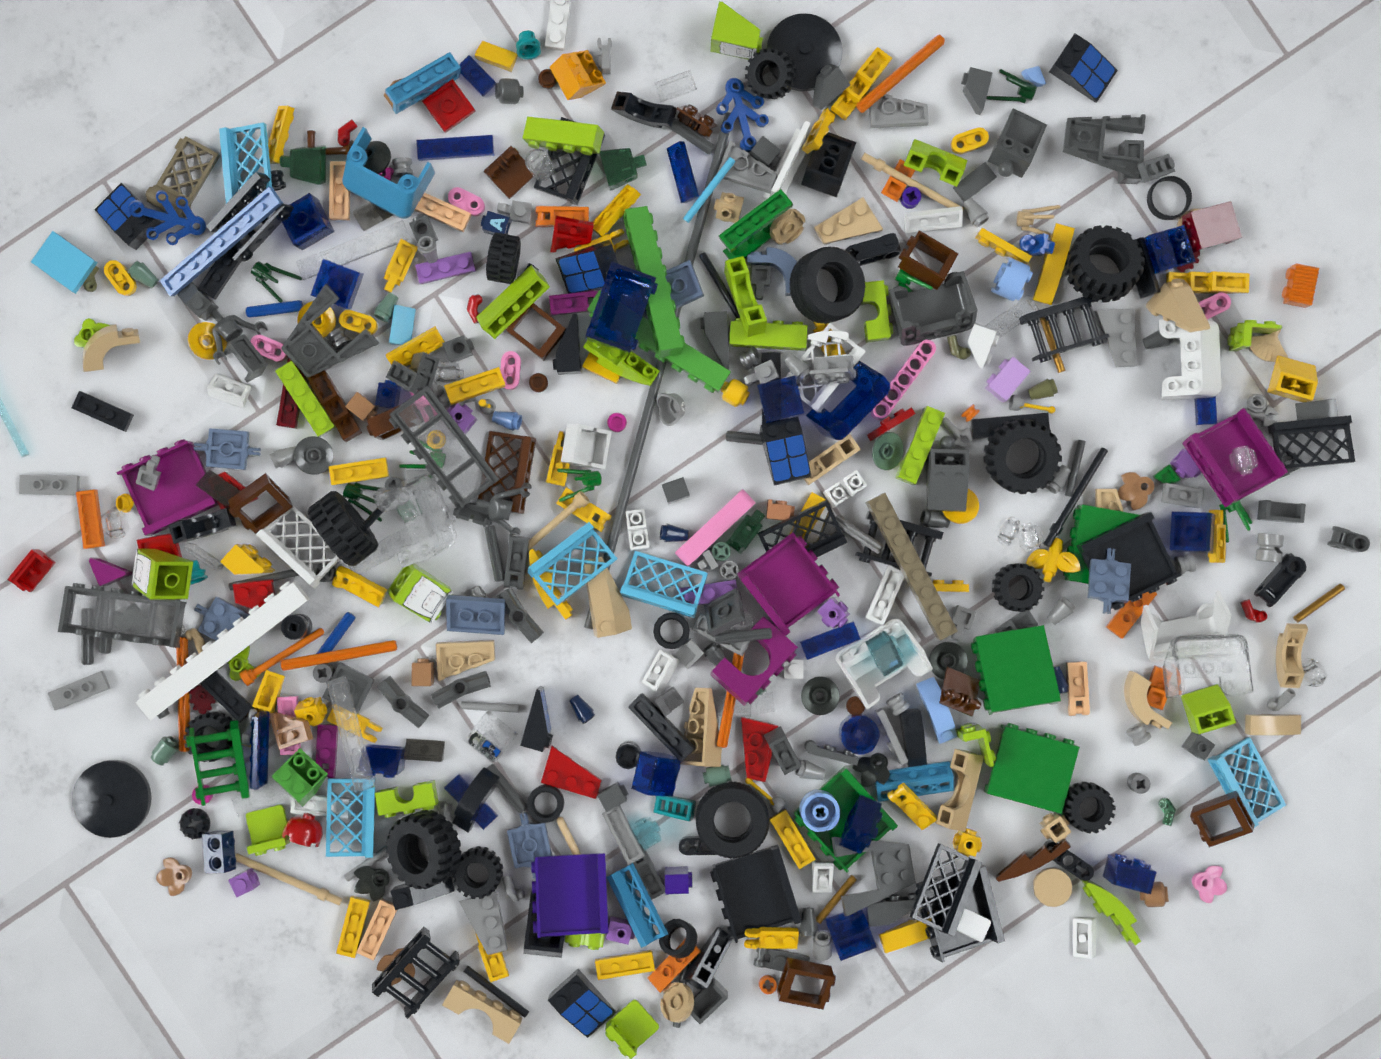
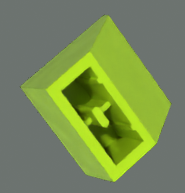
[1180,684,1236,734]

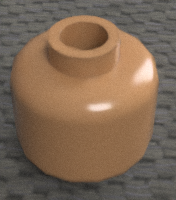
[1139,882,1169,907]

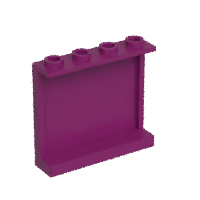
[1182,408,1288,508]
[116,439,218,536]
[737,532,840,636]

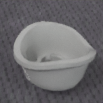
[656,393,685,426]

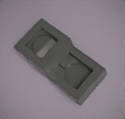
[953,162,997,202]
[1295,399,1338,420]
[995,610,1038,633]

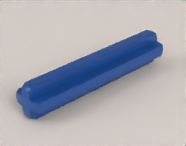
[246,300,303,318]
[316,612,356,654]

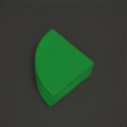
[1153,464,1181,484]

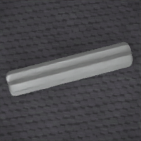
[835,515,883,553]

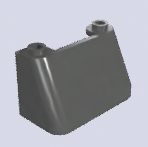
[889,271,978,346]

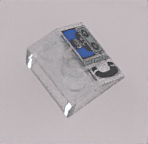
[465,711,518,765]

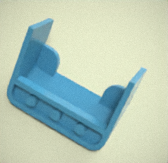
[342,127,435,219]

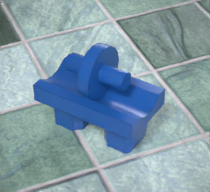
[1019,233,1055,256]

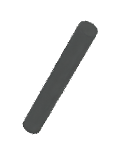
[1065,440,1086,497]

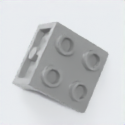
[809,355,854,385]

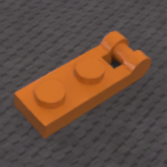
[535,206,589,228]

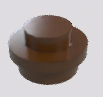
[538,69,557,89]
[529,373,548,392]
[846,696,865,716]

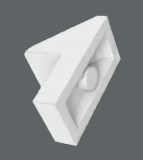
[812,862,834,893]

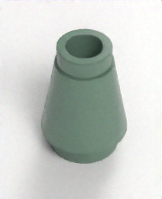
[128,261,159,288]
[374,292,399,322]

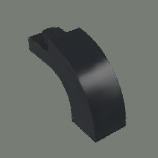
[611,91,677,128]
[169,507,236,544]
[452,767,500,833]

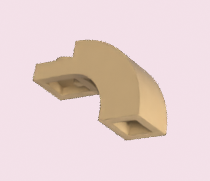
[82,324,140,372]
[804,434,861,485]
[1276,623,1308,688]
[1124,671,1172,729]

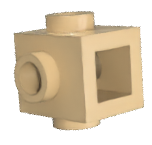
[714,192,744,223]
[1039,813,1071,843]

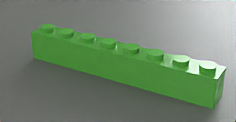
[623,206,685,358]
[587,290,731,393]

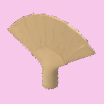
[1250,324,1288,362]

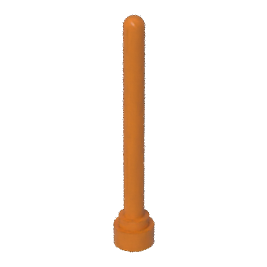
[239,628,324,686]

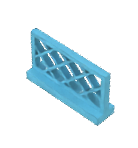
[219,122,272,204]
[527,522,618,606]
[620,551,708,618]
[1207,737,1286,828]
[326,777,376,858]

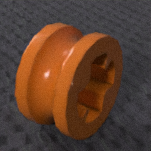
[961,404,980,422]
[759,975,777,994]

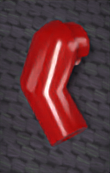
[337,119,358,146]
[467,294,483,324]
[1240,599,1267,623]

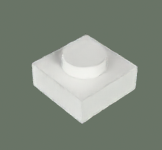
[784,659,804,679]

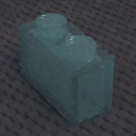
[865,631,904,676]

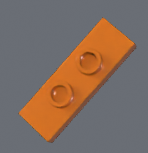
[76,489,105,549]
[1106,592,1157,639]
[647,939,701,993]

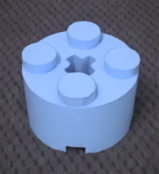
[991,256,1033,301]
[799,789,840,832]

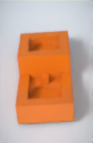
[881,159,915,202]
[1147,665,1174,710]

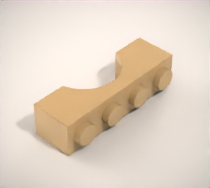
[936,749,984,831]
[442,980,523,1044]

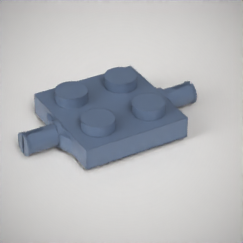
[194,428,261,470]
[1087,548,1131,614]
[194,597,250,641]
[507,812,552,878]

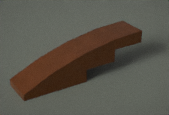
[307,370,362,442]
[996,839,1071,882]

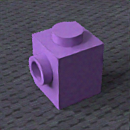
[1170,448,1201,479]
[228,868,260,898]
[606,916,635,945]

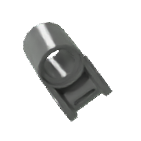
[1327,526,1370,552]

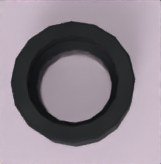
[653,612,690,649]
[527,784,565,823]
[659,919,698,959]

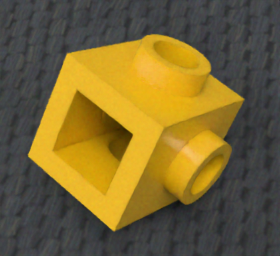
[294,697,327,726]
[953,828,982,857]

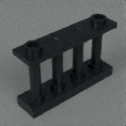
[206,172,294,262]
[1019,297,1110,363]
[855,511,944,577]
[372,926,460,1019]

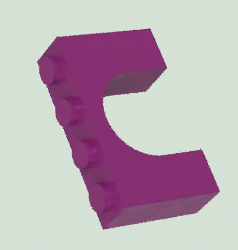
[710,616,798,706]

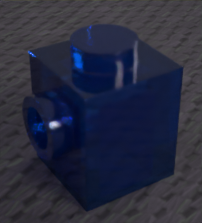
[375,380,401,409]

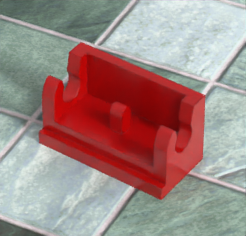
[7,549,56,592]

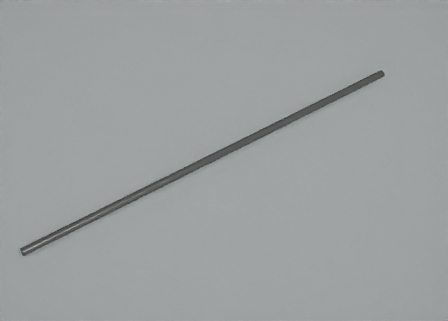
[584,112,730,629]

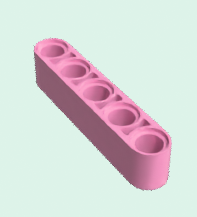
[871,340,936,420]
[675,489,756,567]

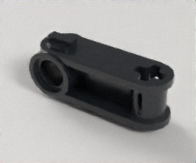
[845,233,901,266]
[1254,553,1307,607]

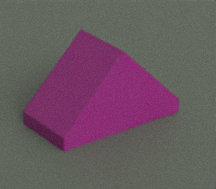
[89,558,132,586]

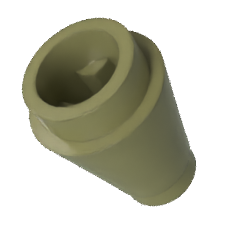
[1028,378,1058,400]

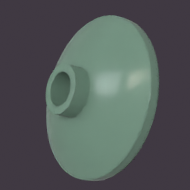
[872,432,903,470]

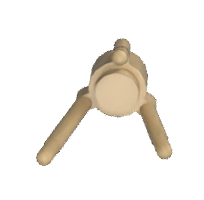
[1017,205,1061,237]

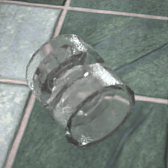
[525,149,554,181]

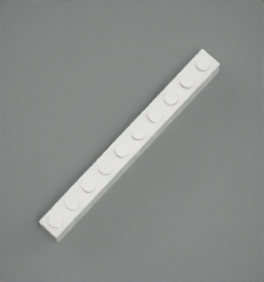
[135,581,310,721]

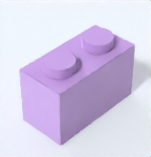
[985,357,1031,403]

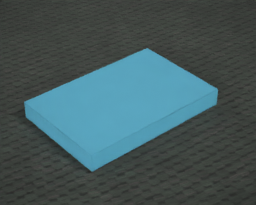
[31,231,98,294]

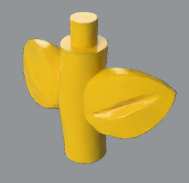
[1026,538,1081,582]

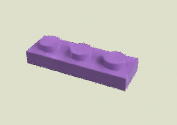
[415,251,476,284]
[679,580,737,605]

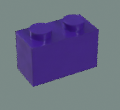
[665,866,693,895]

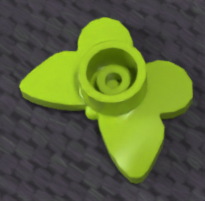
[74,318,110,348]
[227,645,260,681]

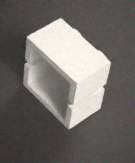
[561,424,612,469]

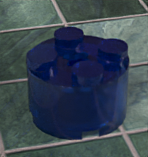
[839,714,880,755]

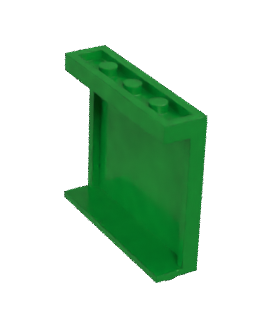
[1063,505,1139,584]
[971,625,1061,715]
[983,723,1080,814]
[794,766,898,873]

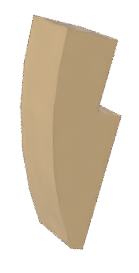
[1245,714,1301,735]

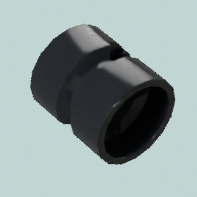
[281,614,312,640]
[615,741,641,769]

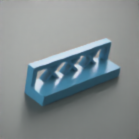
[385,52,461,114]
[875,761,954,802]
[606,863,668,948]

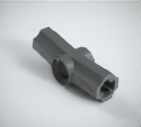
[497,587,544,644]
[431,671,491,709]
[377,676,429,728]

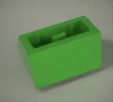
[271,748,328,807]

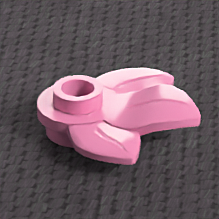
[1192,866,1227,903]

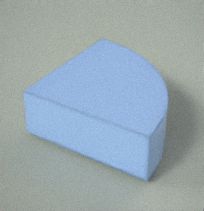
[1021,66,1046,87]

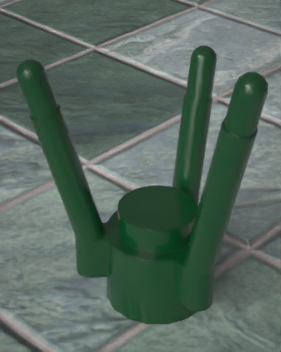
[986,69,1037,104]
[251,261,303,303]
[343,482,384,522]

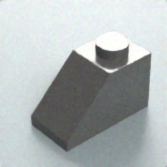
[812,64,850,110]
[961,67,993,115]
[177,282,219,321]

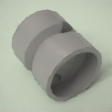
[1255,533,1284,563]

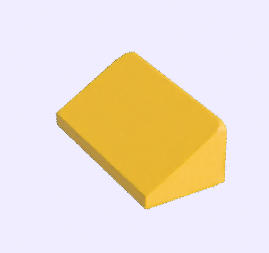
[475,41,518,72]
[582,353,621,384]

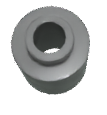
[812,931,832,961]

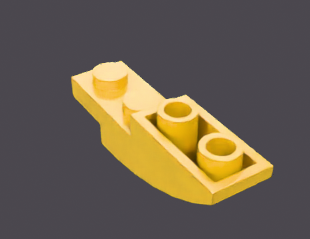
[529,549,573,620]

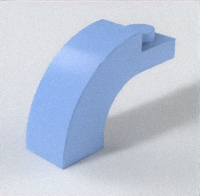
[916,677,957,744]

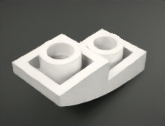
[807,331,849,347]
[823,470,867,508]
[625,509,650,552]

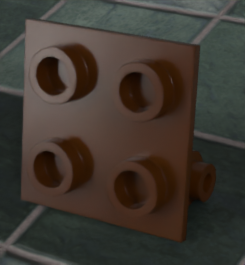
[677,104,717,137]
[483,146,537,199]
[939,667,981,717]

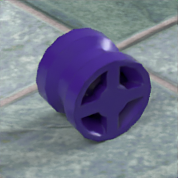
[900,187,921,209]

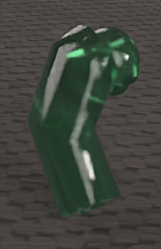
[1158,798,1176,826]

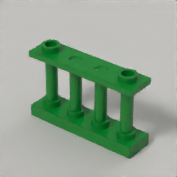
[718,189,793,259]
[186,720,250,806]

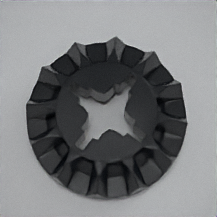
[178,808,211,840]

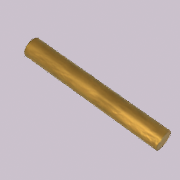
[1040,318,1066,373]
[1293,583,1345,623]
[816,875,857,924]

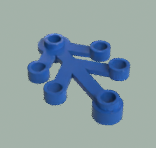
[716,78,769,152]
[128,190,206,245]

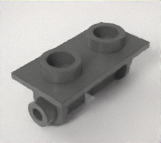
[453,502,493,527]

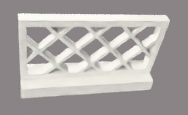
[763,121,811,200]
[781,323,866,412]
[256,506,340,589]

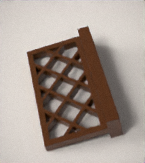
[478,431,536,514]

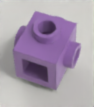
[447,403,478,434]
[817,598,850,628]

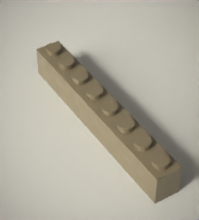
[865,493,958,640]

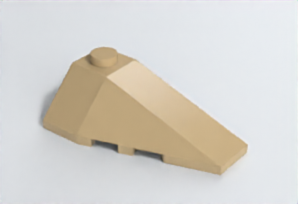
[1146,279,1210,332]
[584,557,632,638]
[677,688,722,767]

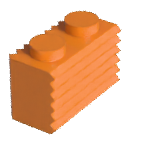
[1282,263,1319,308]

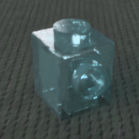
[633,817,662,850]

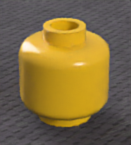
[720,379,750,407]

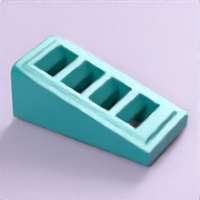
[653,794,696,822]

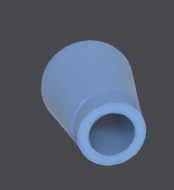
[492,411,522,431]

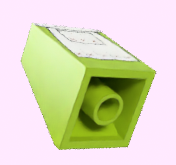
[710,1,763,60]
[131,549,193,600]
[387,560,453,624]

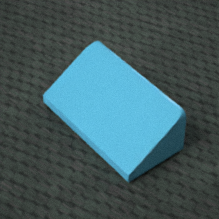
[389,305,416,345]

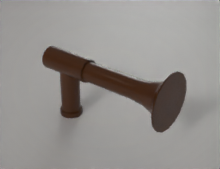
[300,130,354,157]

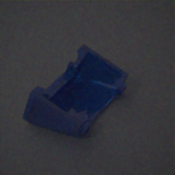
[585,261,658,353]
[806,361,890,440]

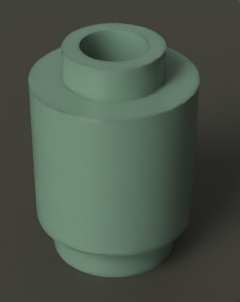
[151,736,179,766]
[703,764,732,787]

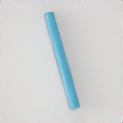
[683,157,736,223]

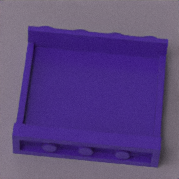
[531,853,608,938]

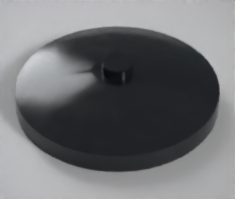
[766,13,842,91]
[72,760,152,838]

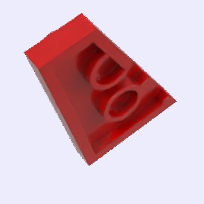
[741,717,778,782]
[541,745,602,799]

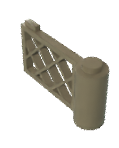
[145,136,220,218]

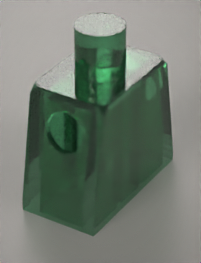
[280,145,326,185]
[600,148,647,191]
[726,509,765,554]

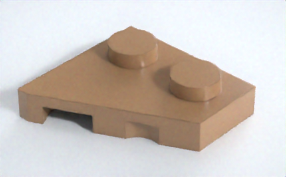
[269,712,313,750]

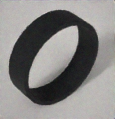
[1147,176,1192,220]

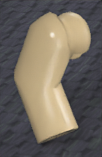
[185,628,205,654]

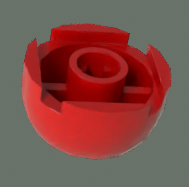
[282,813,323,847]

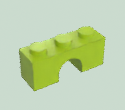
[904,139,967,187]
[861,280,893,343]
[375,780,439,818]

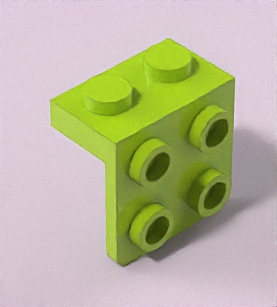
[1227,320,1282,351]
[956,723,996,767]
[245,804,291,856]
[605,999,659,1059]

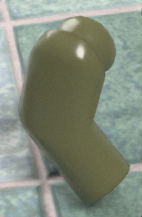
[83,266,99,292]
[947,335,971,360]

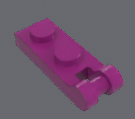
[549,290,599,316]
[316,724,339,778]

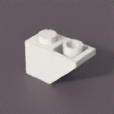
[968,323,999,368]

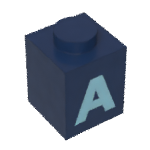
[481,211,512,235]

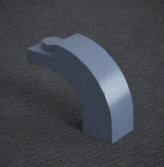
[747,247,797,296]

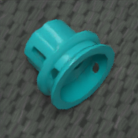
[516,30,541,60]
[190,560,208,585]

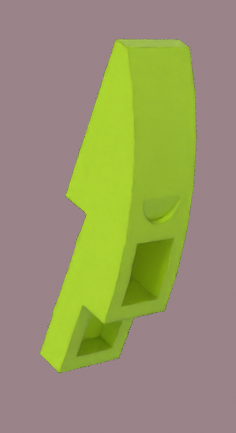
[583,331,660,386]
[1081,880,1141,945]

